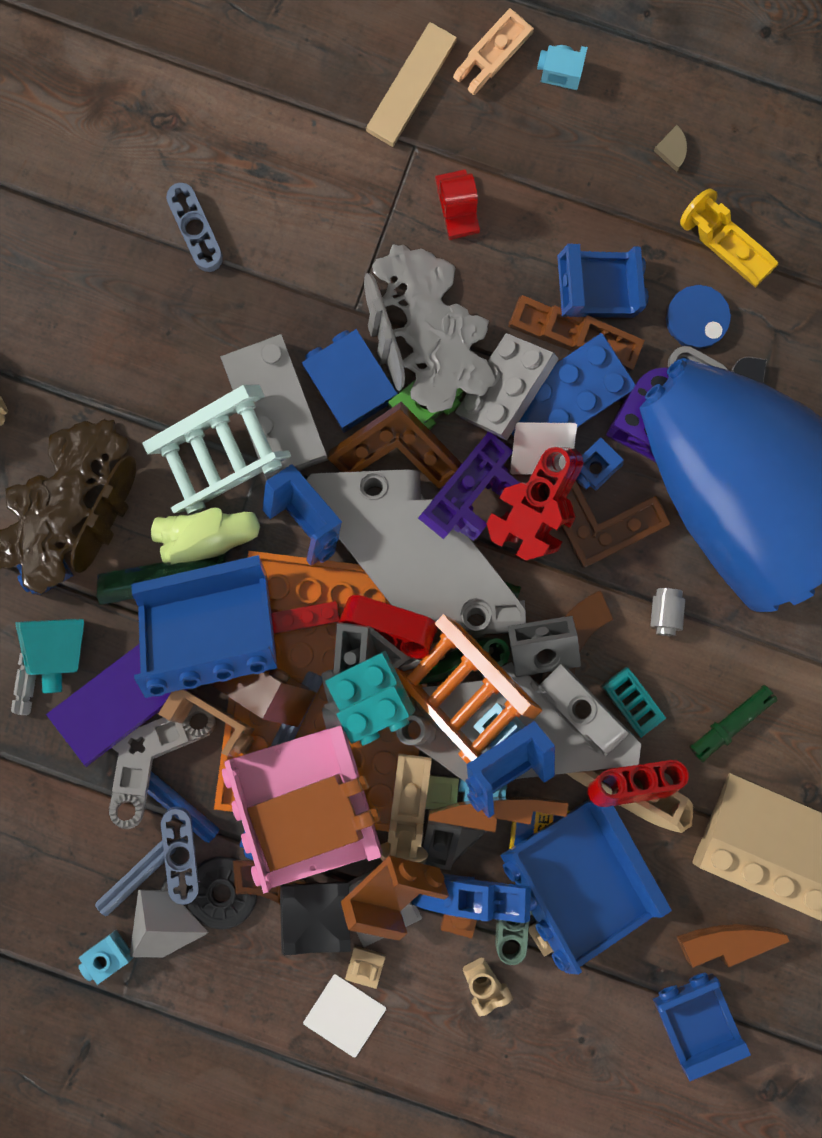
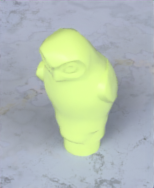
[151,507,260,564]

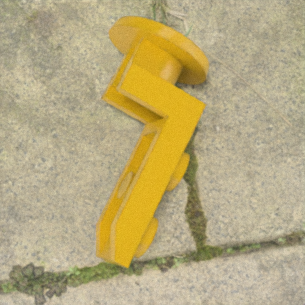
[680,189,778,288]

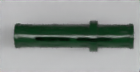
[689,685,778,762]

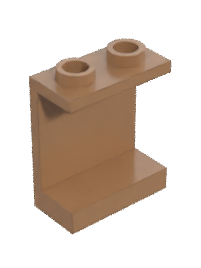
[158,689,255,757]

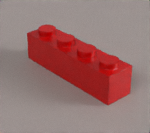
[271,601,340,634]

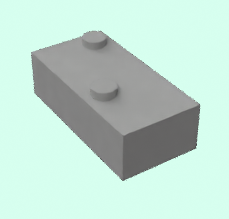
[220,334,328,480]

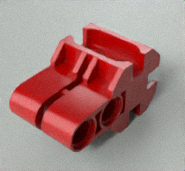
[486,447,583,560]

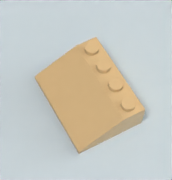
[692,773,822,921]

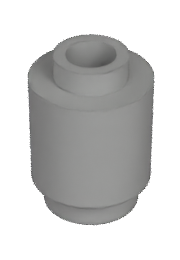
[650,588,685,636]

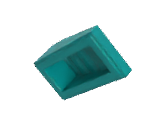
[600,667,666,738]

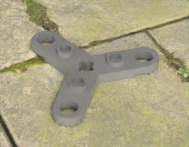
[109,705,216,829]

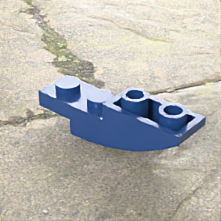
[412,874,531,923]

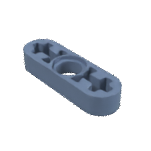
[166,183,223,272]
[161,807,199,905]

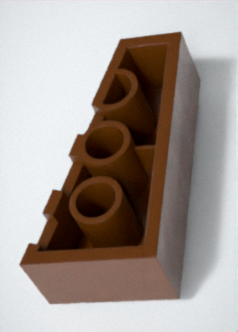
[210,668,316,727]

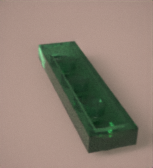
[96,554,227,605]

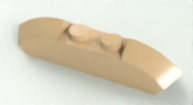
[566,767,693,833]

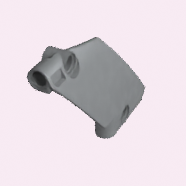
[307,470,526,638]
[396,663,641,782]

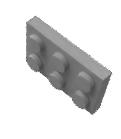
[455,333,559,440]

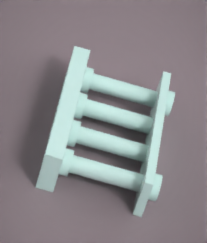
[143,385,291,515]

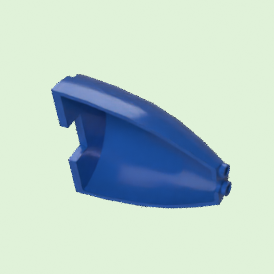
[639,358,822,612]

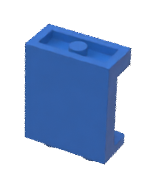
[557,244,649,318]
[302,329,397,433]
[262,464,342,566]
[466,721,555,818]
[653,973,751,1081]

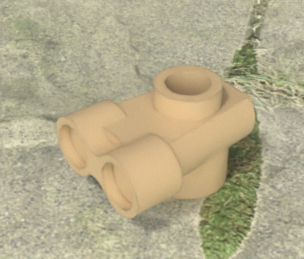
[463,957,513,1016]

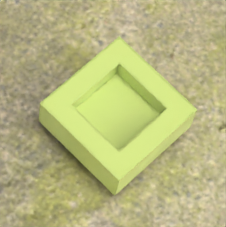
[425,775,459,809]

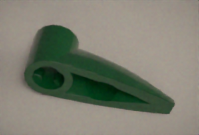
[419,638,510,685]

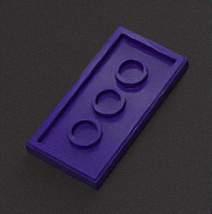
[46,644,171,767]

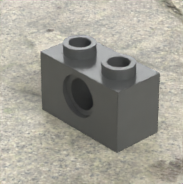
[508,616,581,677]

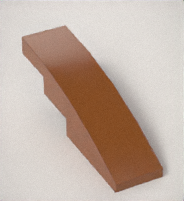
[508,295,645,371]
[428,797,568,832]

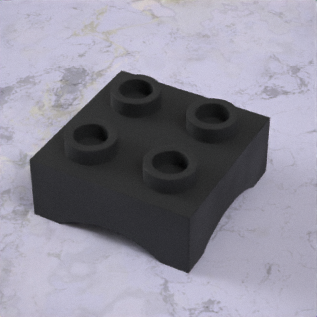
[280,882,351,955]

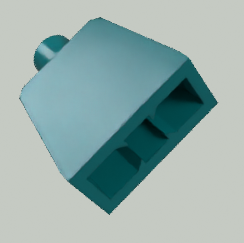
[16,619,84,693]

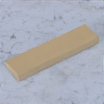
[366,22,457,147]

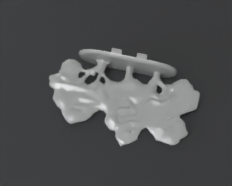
[364,244,495,413]

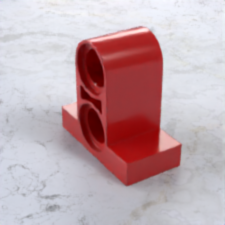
[435,169,480,240]

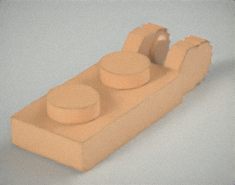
[453,8,534,95]

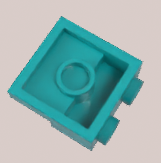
[325,651,416,746]

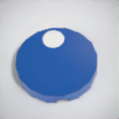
[665,285,731,350]

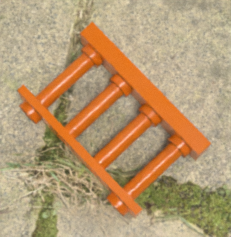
[394,614,542,764]

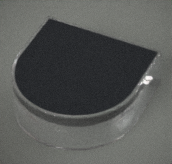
[731,357,767,383]

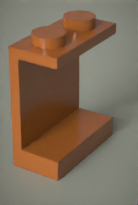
[341,855,449,941]

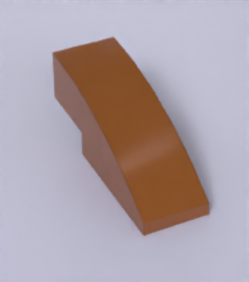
[677,924,790,968]

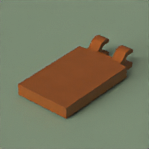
[247,773,381,872]

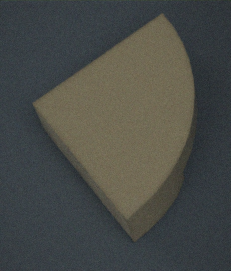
[654,125,687,172]

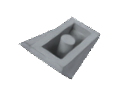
[130,890,209,958]

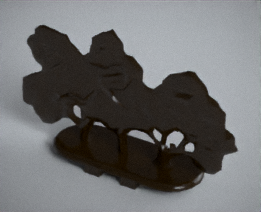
[0,419,136,594]

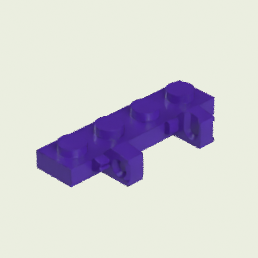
[418,432,519,541]

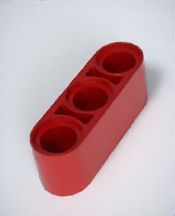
[338,595,438,659]
[588,760,689,807]

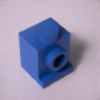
[576,438,624,491]

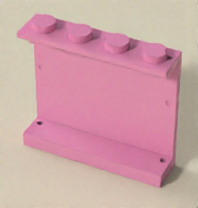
[222,725,383,894]

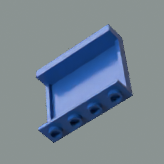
[131,555,277,698]
[500,799,672,975]

